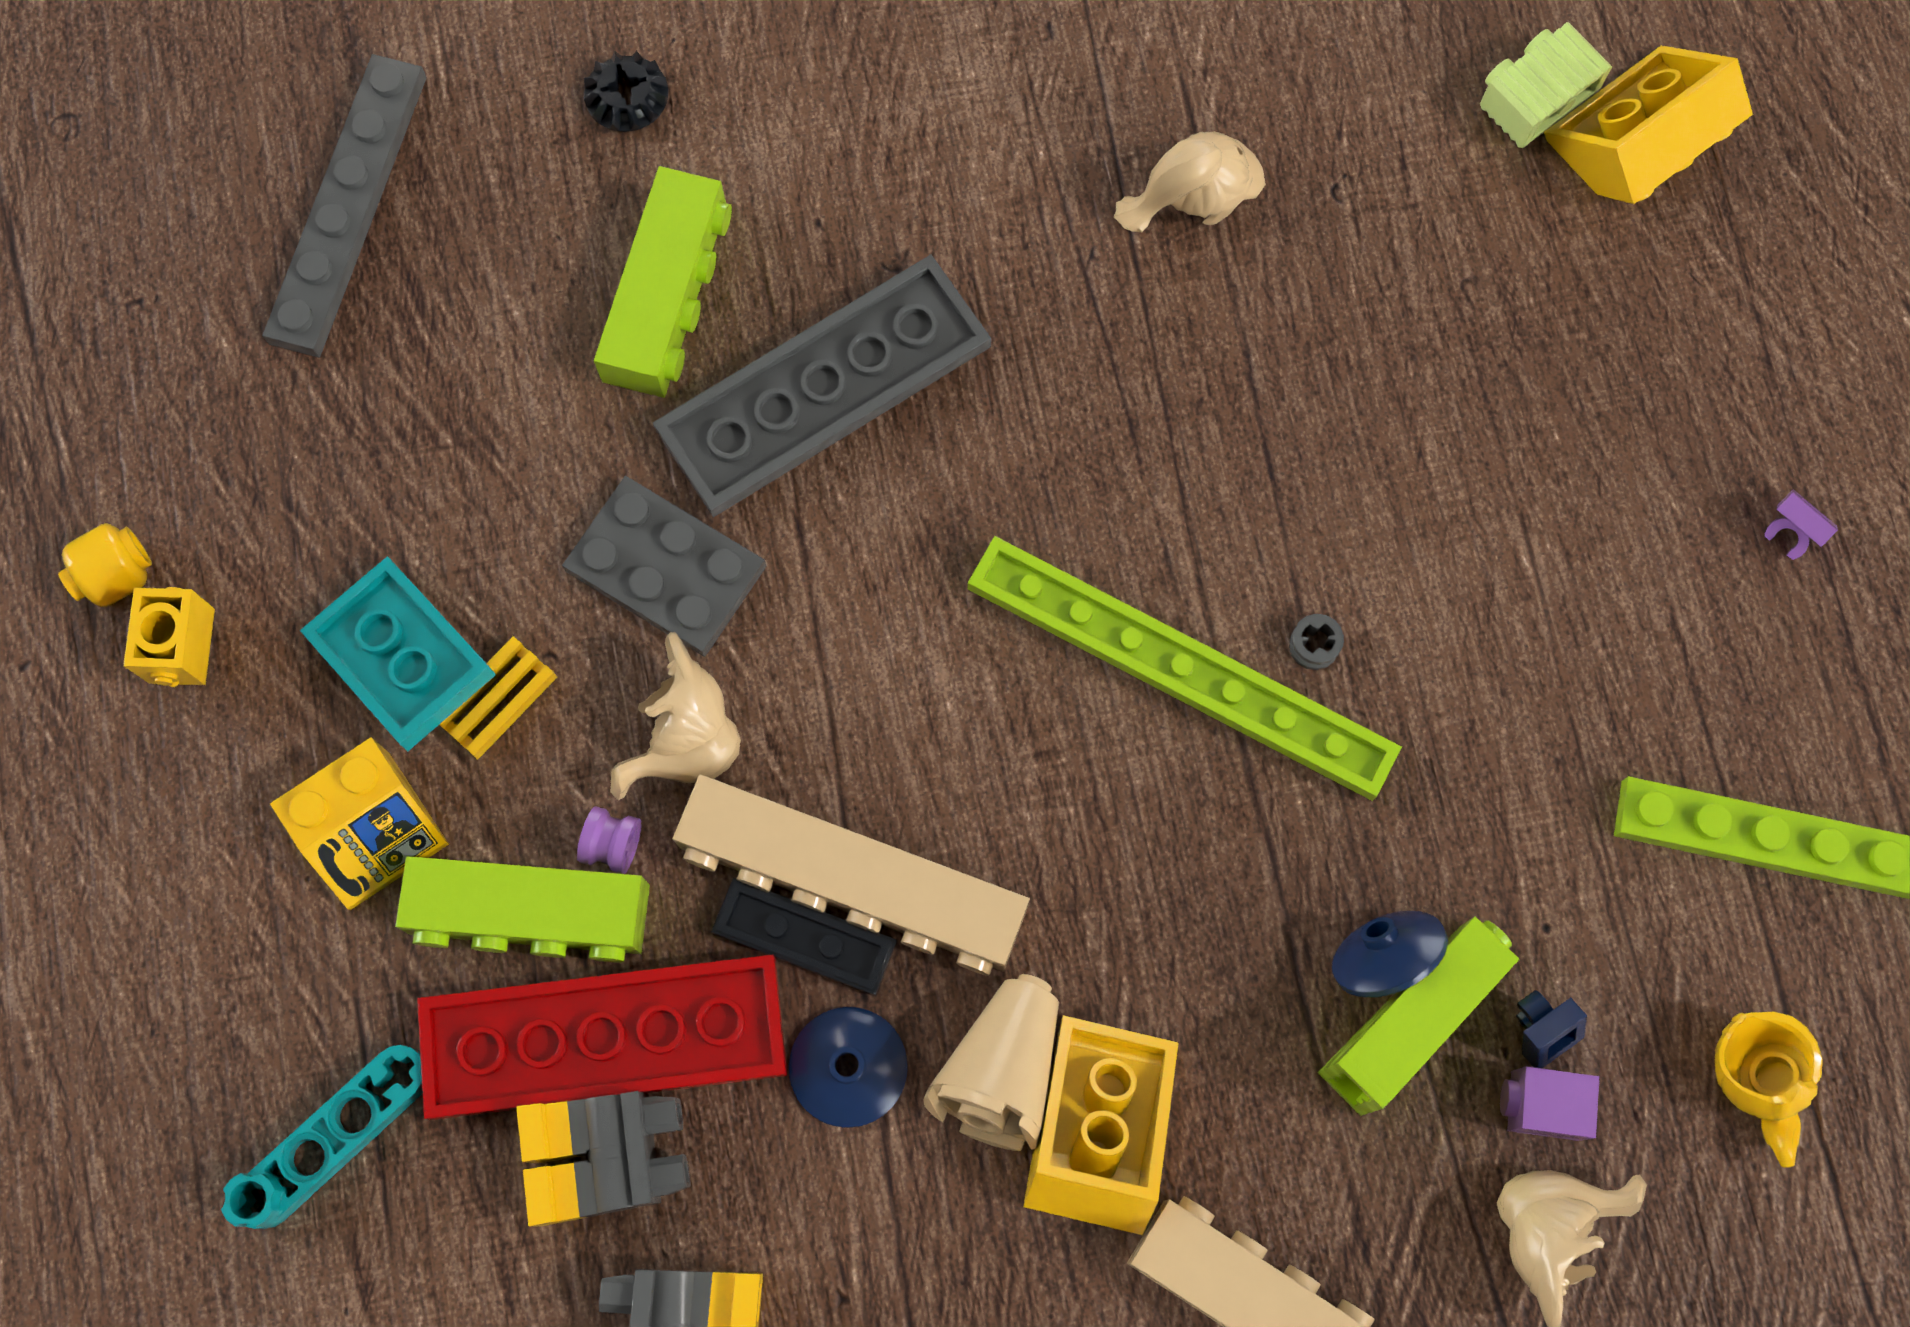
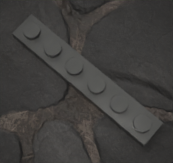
[262,54,427,358]

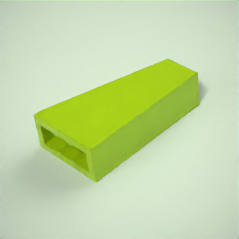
[1317,916,1519,1116]

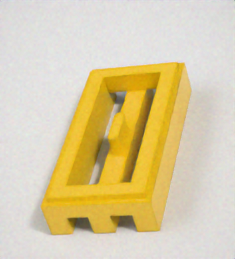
[439,636,557,760]

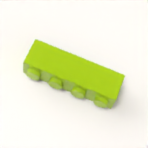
[594,166,732,398]
[395,856,650,963]

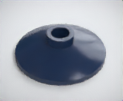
[1332,911,1448,998]
[789,1007,908,1128]

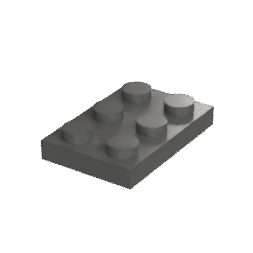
[562,475,767,657]

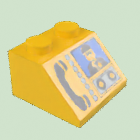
[270,737,449,910]

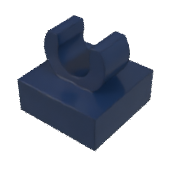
[1516,990,1587,1069]

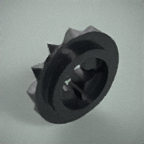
[583,50,668,132]

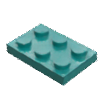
[300,556,496,752]

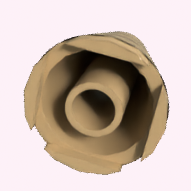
[923,974,1059,1151]

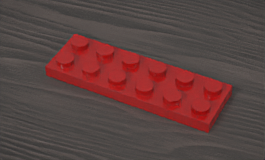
[417,954,787,1120]

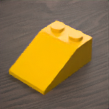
[1023,1015,1178,1235]

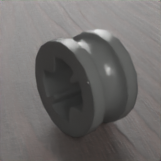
[1289,614,1344,670]

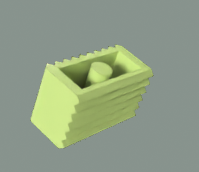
[1480,22,1612,148]

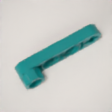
[221,1045,423,1229]

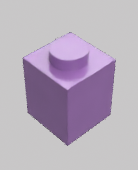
[1500,1066,1599,1141]

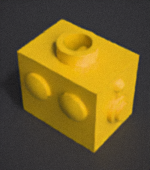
[123,587,215,687]

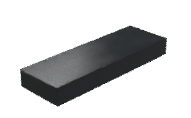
[711,877,897,997]

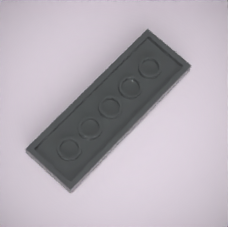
[652,254,991,518]

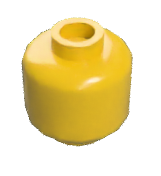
[58,523,152,608]

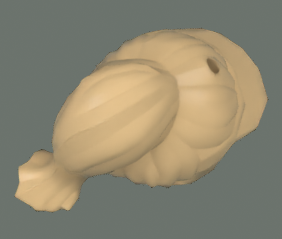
[1114,131,1266,233]
[610,632,741,801]
[1497,1170,1647,1327]

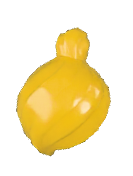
[1715,1012,1823,1168]

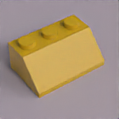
[1544,45,1753,204]

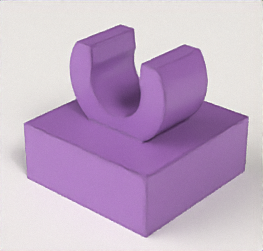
[1765,489,1838,560]

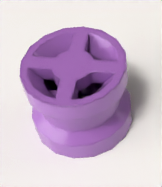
[577,806,641,874]

